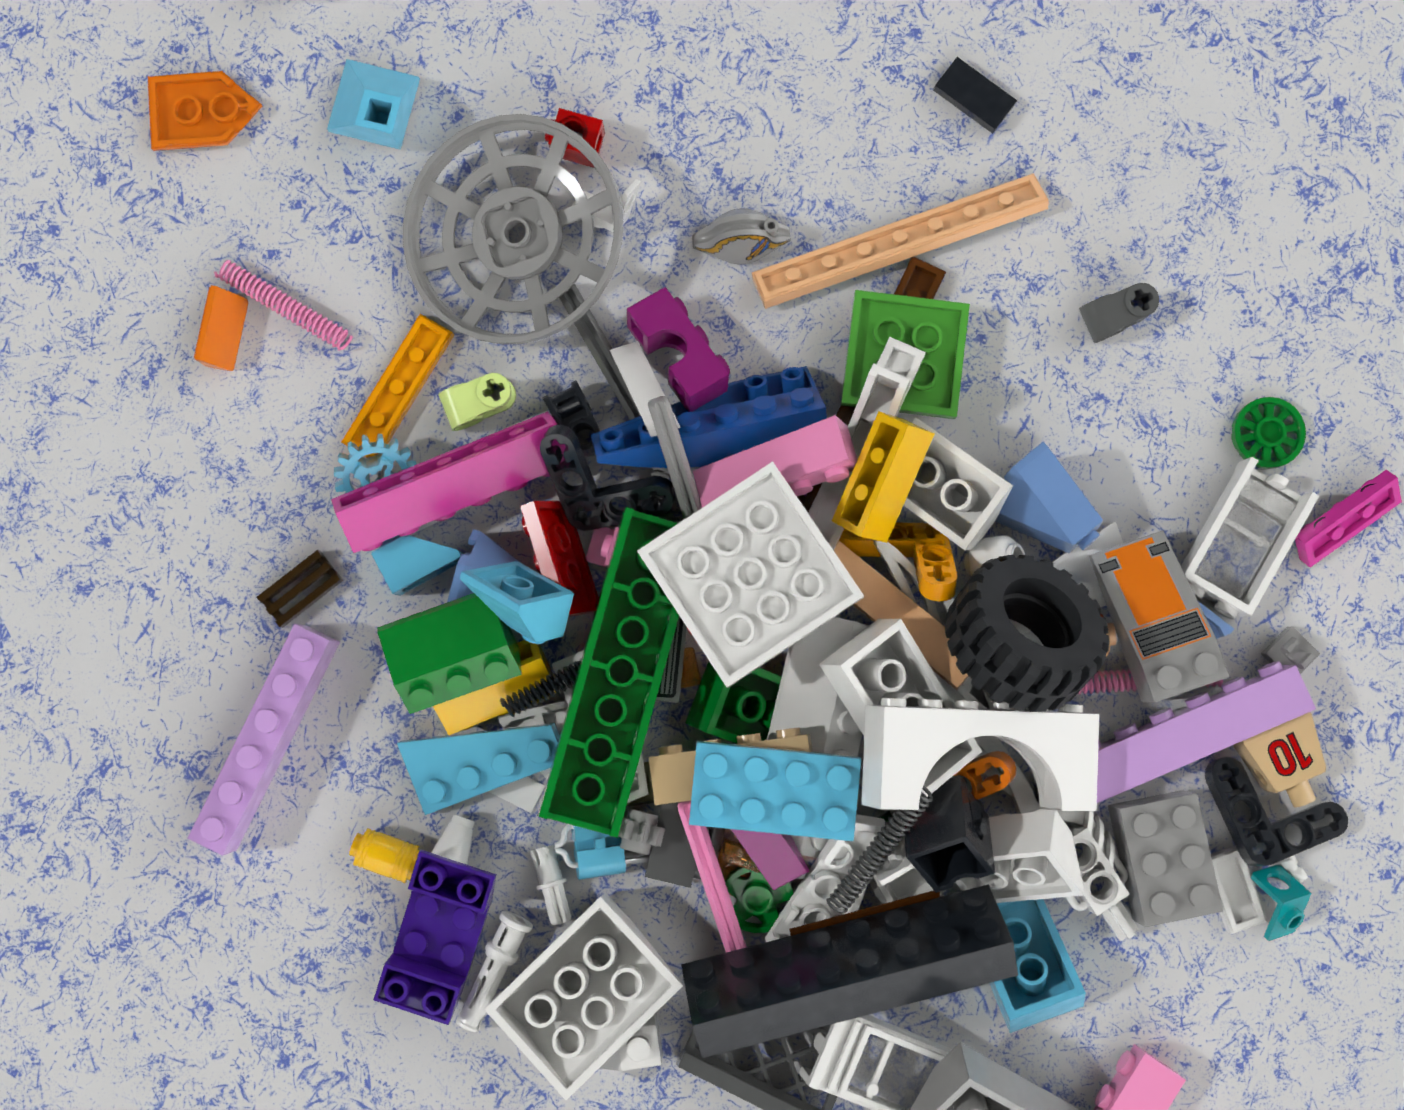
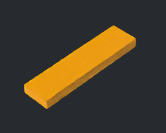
[341,313,454,458]

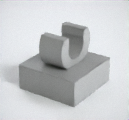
[1261,626,1320,674]

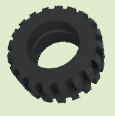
[945,554,1109,712]

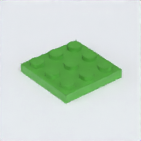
[841,290,970,419]

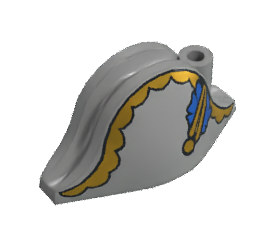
[692,208,791,265]

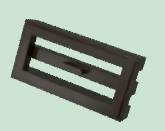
[256,550,344,628]

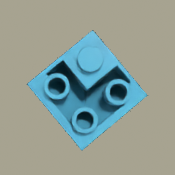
[327,59,420,150]

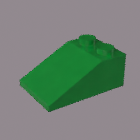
[685,661,782,744]

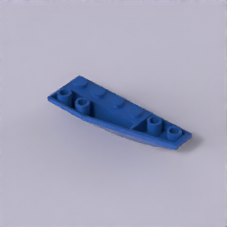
[591,366,827,468]

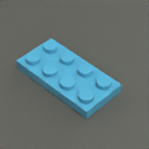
[689,741,861,841]

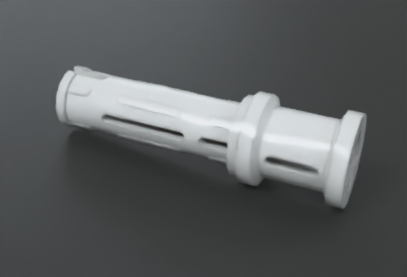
[456,911,533,1032]

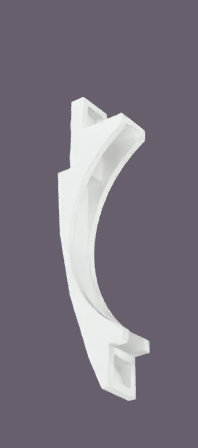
[808,337,926,551]

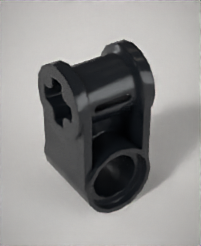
[542,380,600,457]

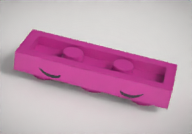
[1295,470,1402,568]

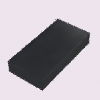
[933,57,1017,134]

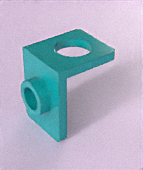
[1251,865,1312,941]

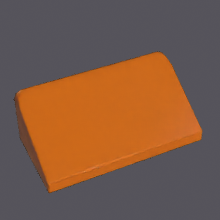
[194,285,248,371]

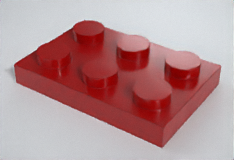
[520,501,599,617]

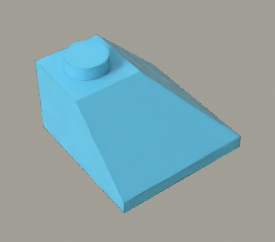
[460,561,574,644]

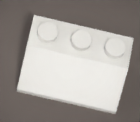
[903,418,1013,551]
[955,809,1084,903]

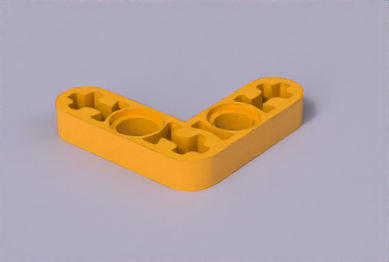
[839,522,957,602]

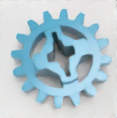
[334,433,417,493]

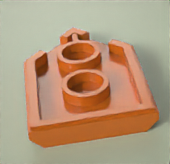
[148,71,263,151]

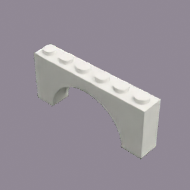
[862,697,1099,811]

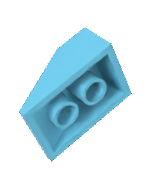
[990,899,1086,1033]

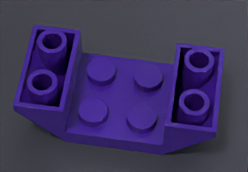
[373,850,497,1025]

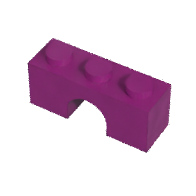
[627,287,730,412]

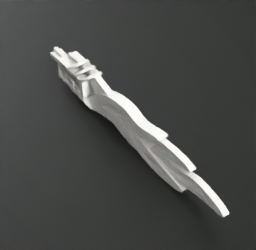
[874,540,1139,941]

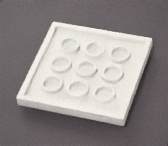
[637,461,864,688]

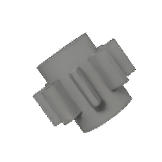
[618,809,665,855]

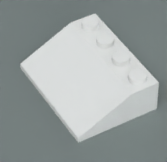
[484,893,683,1100]

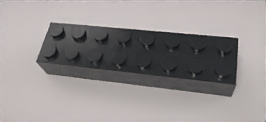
[681,884,1018,1058]

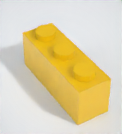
[831,411,935,543]
[433,640,556,735]

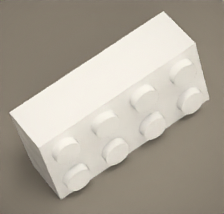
[819,619,982,797]

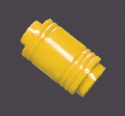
[349,828,420,883]

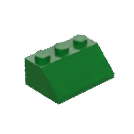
[377,593,522,714]

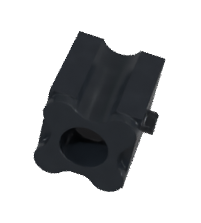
[904,776,995,893]

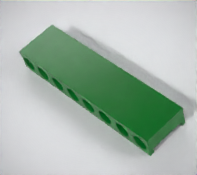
[537,507,679,838]

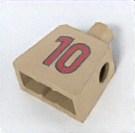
[1233,712,1326,807]

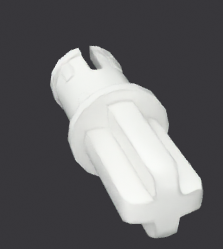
[530,844,571,925]

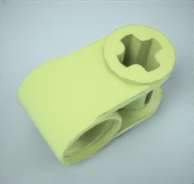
[438,373,516,431]

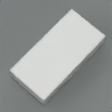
[1211,846,1268,934]

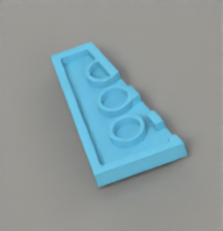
[397,723,560,815]

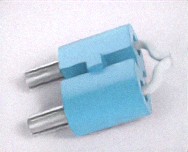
[554,809,650,880]

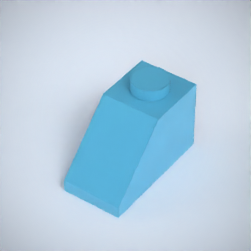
[371,535,464,596]

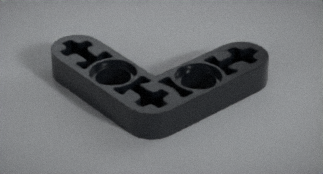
[540,425,676,531]
[1205,757,1348,867]

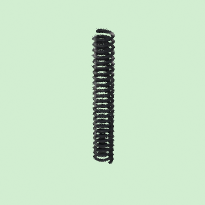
[500,658,582,717]

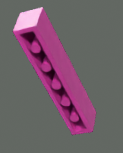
[331,411,566,553]

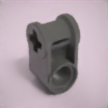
[1079,283,1159,343]

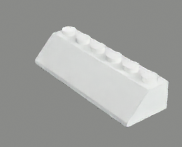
[767,617,869,858]

